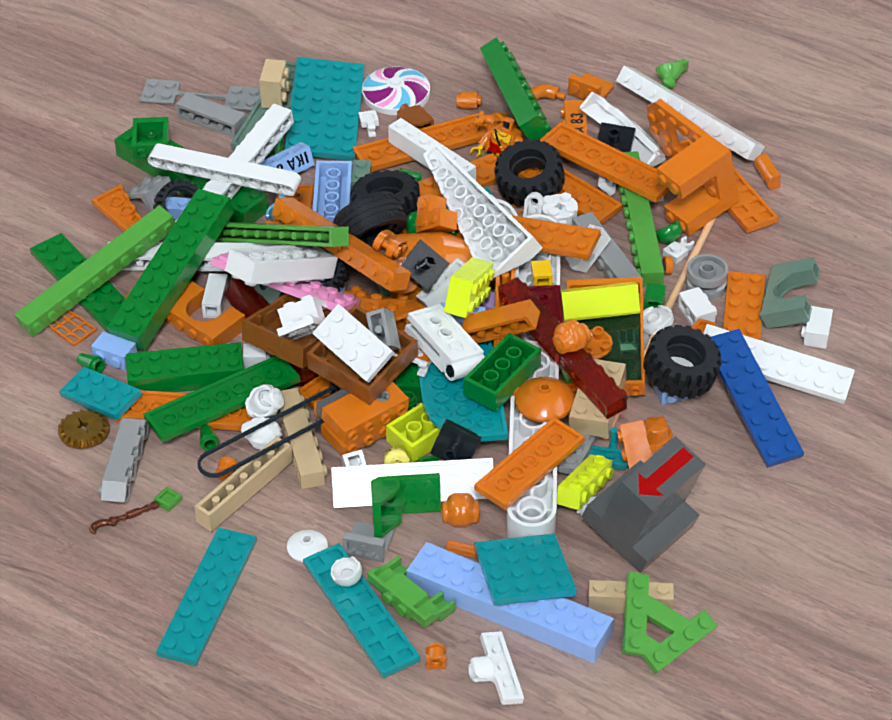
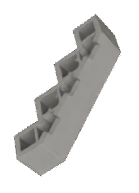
[99,418,149,503]

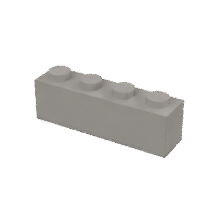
[176,92,246,138]

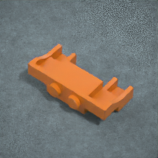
[343,286,416,312]

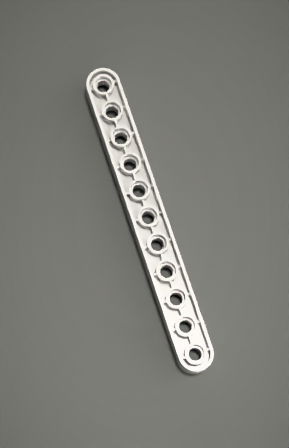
[507,214,560,539]

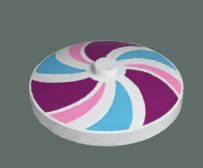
[362,67,430,115]

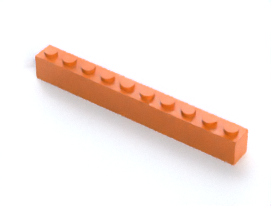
[272,197,411,291]

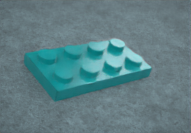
[59,367,142,421]

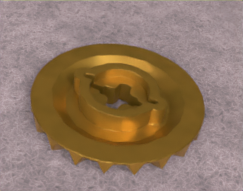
[58,408,109,449]

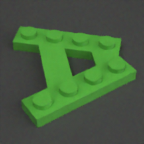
[622,571,718,674]

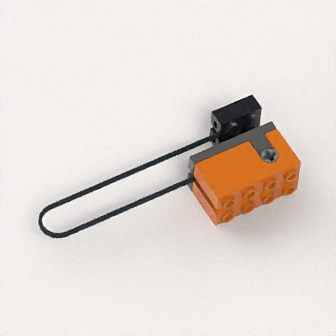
[198,382,409,478]

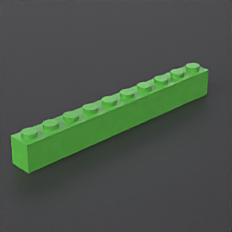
[618,151,664,287]
[14,205,175,338]
[216,222,349,247]

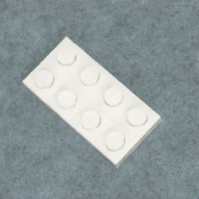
[312,304,394,383]

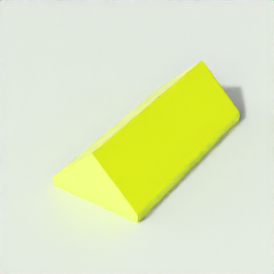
[561,282,640,322]

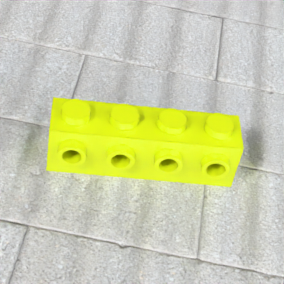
[557,454,614,510]

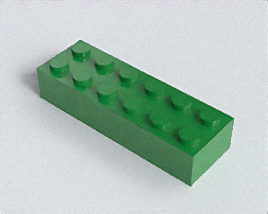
[126,342,244,392]

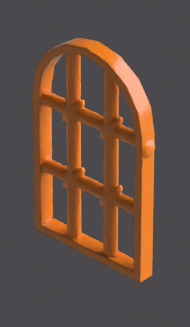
[49,310,97,347]

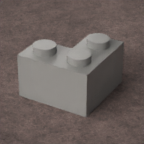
[366,308,401,351]

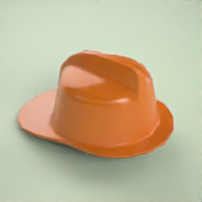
[644,415,673,453]

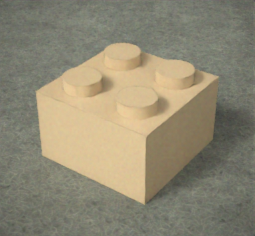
[259,59,290,108]

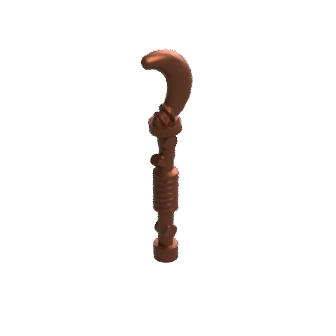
[89,501,158,534]

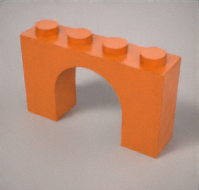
[165,281,245,346]

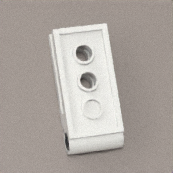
[404,304,485,381]

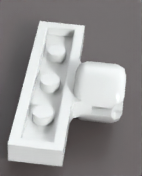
[469,631,524,705]

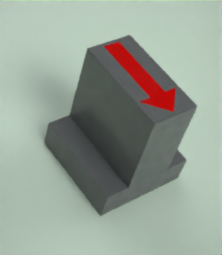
[581,436,706,573]

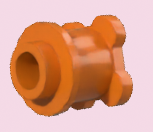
[425,642,447,670]

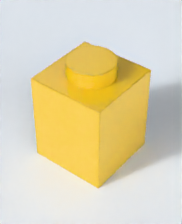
[531,260,553,286]

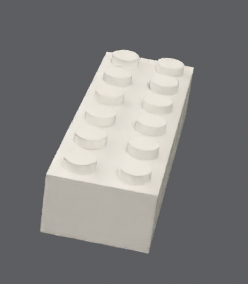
[225,245,338,286]

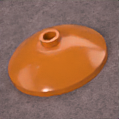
[515,376,574,422]

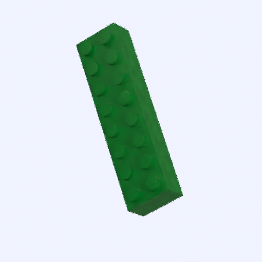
[480,37,552,141]

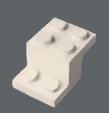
[277,295,328,340]

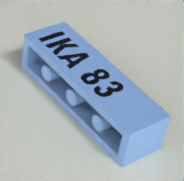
[258,142,315,192]

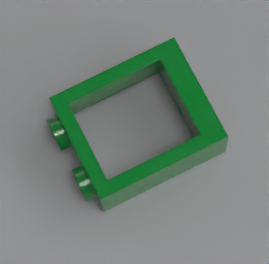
[131,117,170,159]

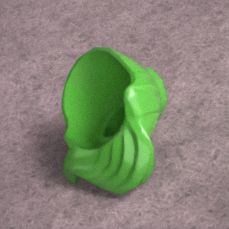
[655,59,689,89]

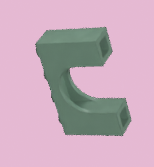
[759,257,820,329]

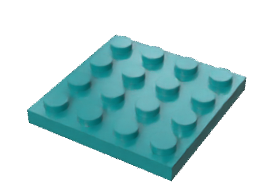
[474,533,577,606]

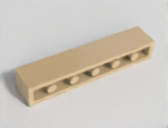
[278,388,328,489]
[194,436,293,532]

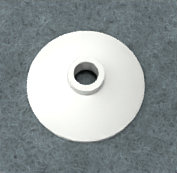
[287,530,328,562]

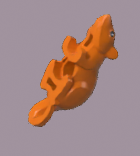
[474,111,520,131]

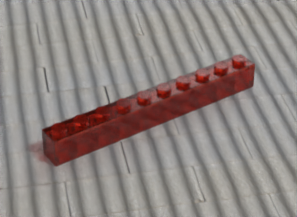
[498,277,628,419]

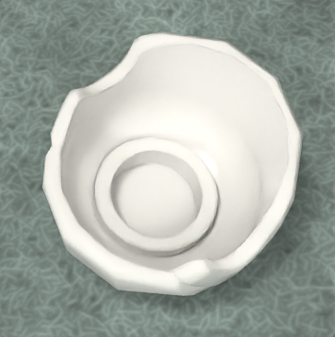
[331,556,362,587]

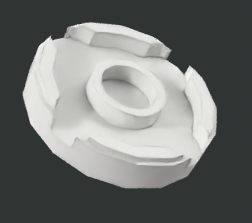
[637,305,674,335]

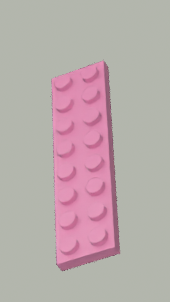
[211,252,361,312]

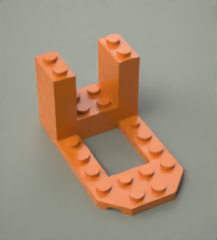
[646,99,739,236]

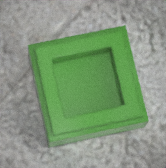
[153,487,182,512]

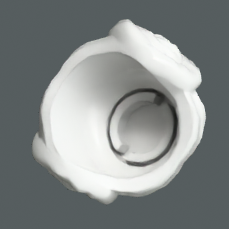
[245,384,284,418]

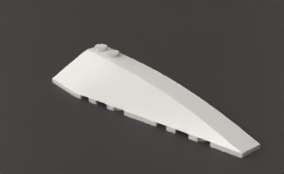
[423,142,543,278]

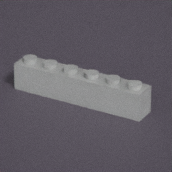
[572,212,644,282]

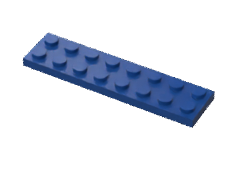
[711,329,804,468]

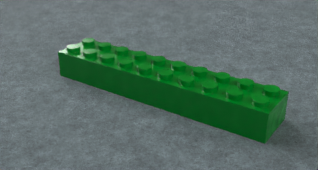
[114,127,269,223]
[107,188,235,351]

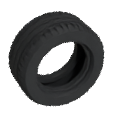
[333,191,407,247]

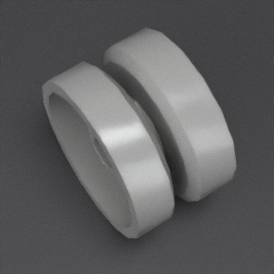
[686,254,728,301]

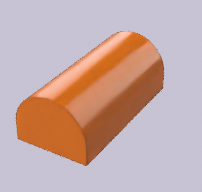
[754,153,781,190]

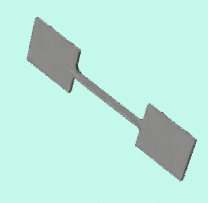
[140,79,260,111]

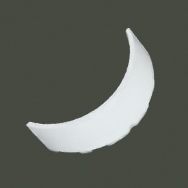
[579,92,666,167]

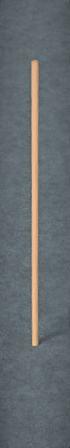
[601,217,717,440]

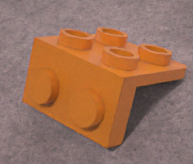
[568,73,614,100]

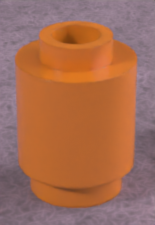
[456,92,482,109]

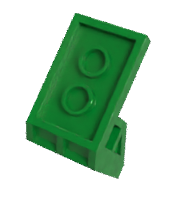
[371,473,441,538]

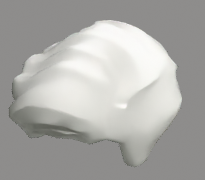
[241,417,283,450]

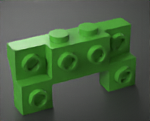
[367,556,456,628]

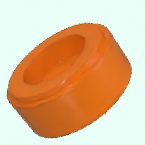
[662,256,673,275]

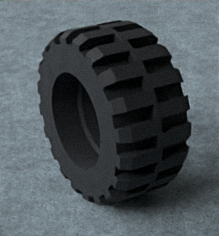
[494,139,565,207]
[351,170,420,217]
[643,325,722,399]

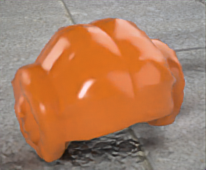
[552,320,592,354]
[441,493,480,527]

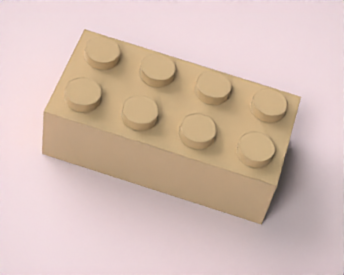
[569,358,626,438]

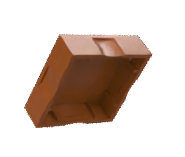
[242,293,332,369]
[307,304,418,405]

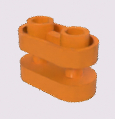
[372,229,408,259]

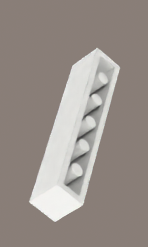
[388,118,476,181]

